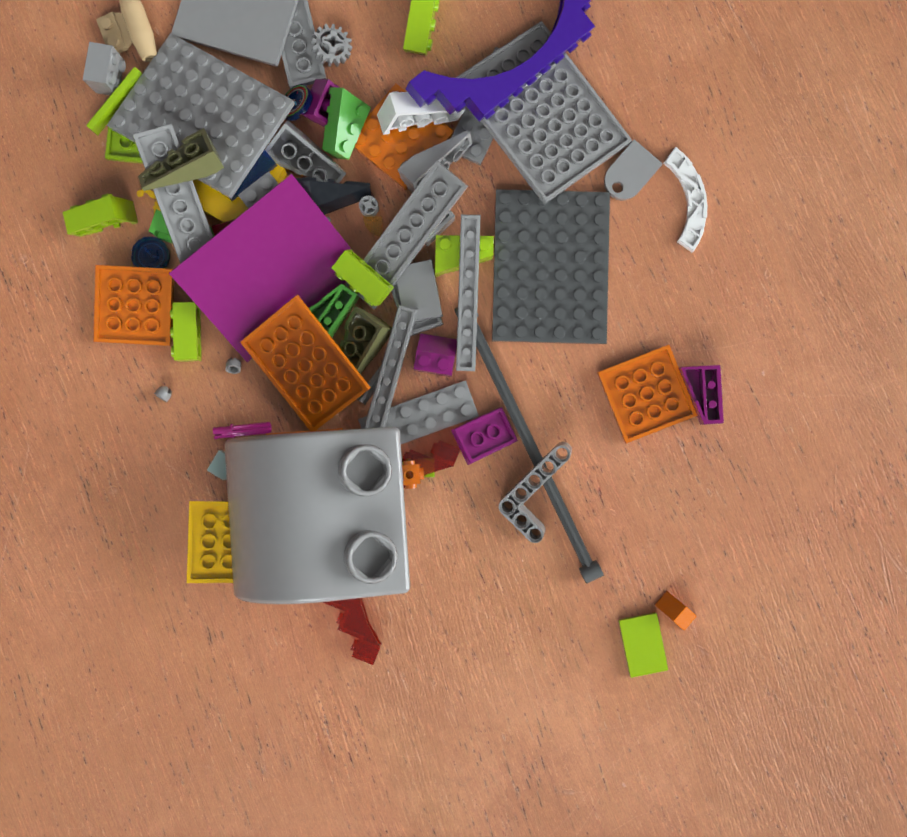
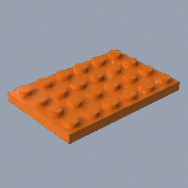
[240,295,371,432]

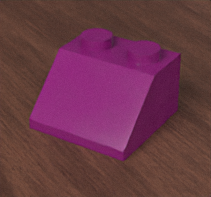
[301,79,340,127]
[414,333,457,377]

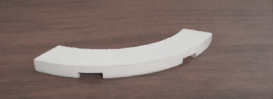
[663,147,707,253]

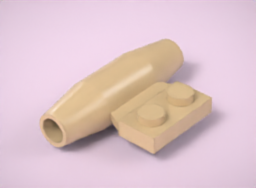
[96,0,157,62]

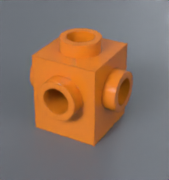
[402,460,424,489]

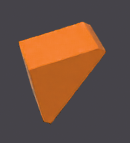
[655,591,696,631]

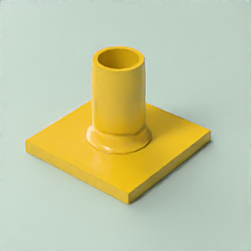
[186,501,233,583]

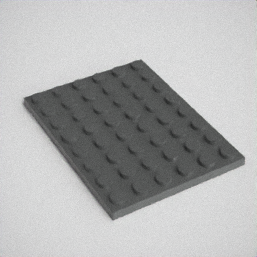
[492,189,610,344]

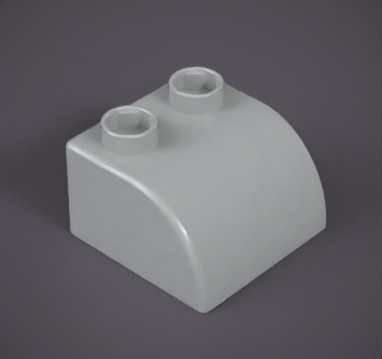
[225,427,410,604]

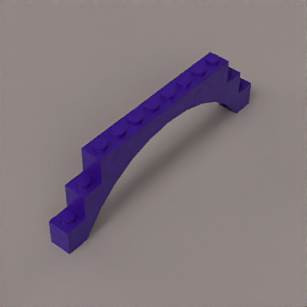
[406,0,595,122]

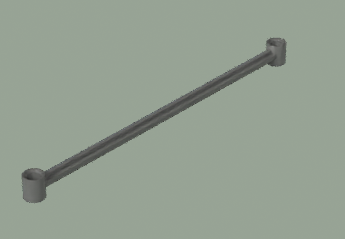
[454,308,604,584]

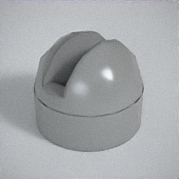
[225,358,241,374]
[154,386,172,402]

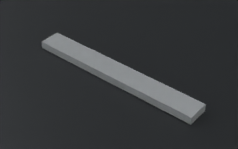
[456,214,481,371]
[364,305,418,428]

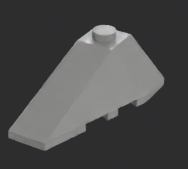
[262,120,346,183]
[398,130,472,193]

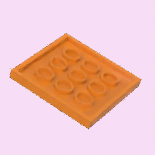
[354,83,454,190]
[93,265,174,346]
[597,345,698,444]

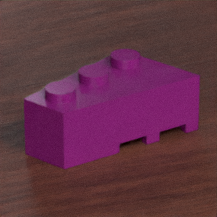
[679,365,724,425]

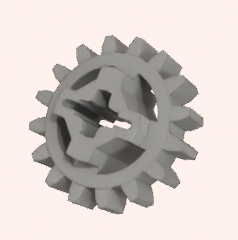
[310,24,353,67]

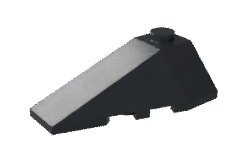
[296,177,372,215]

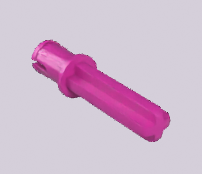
[213,422,272,439]

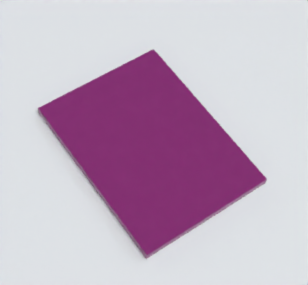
[169,174,354,362]

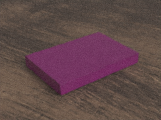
[451,407,518,465]

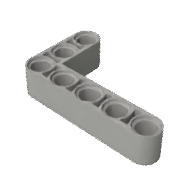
[499,442,572,543]

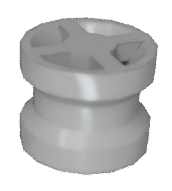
[359,195,379,218]

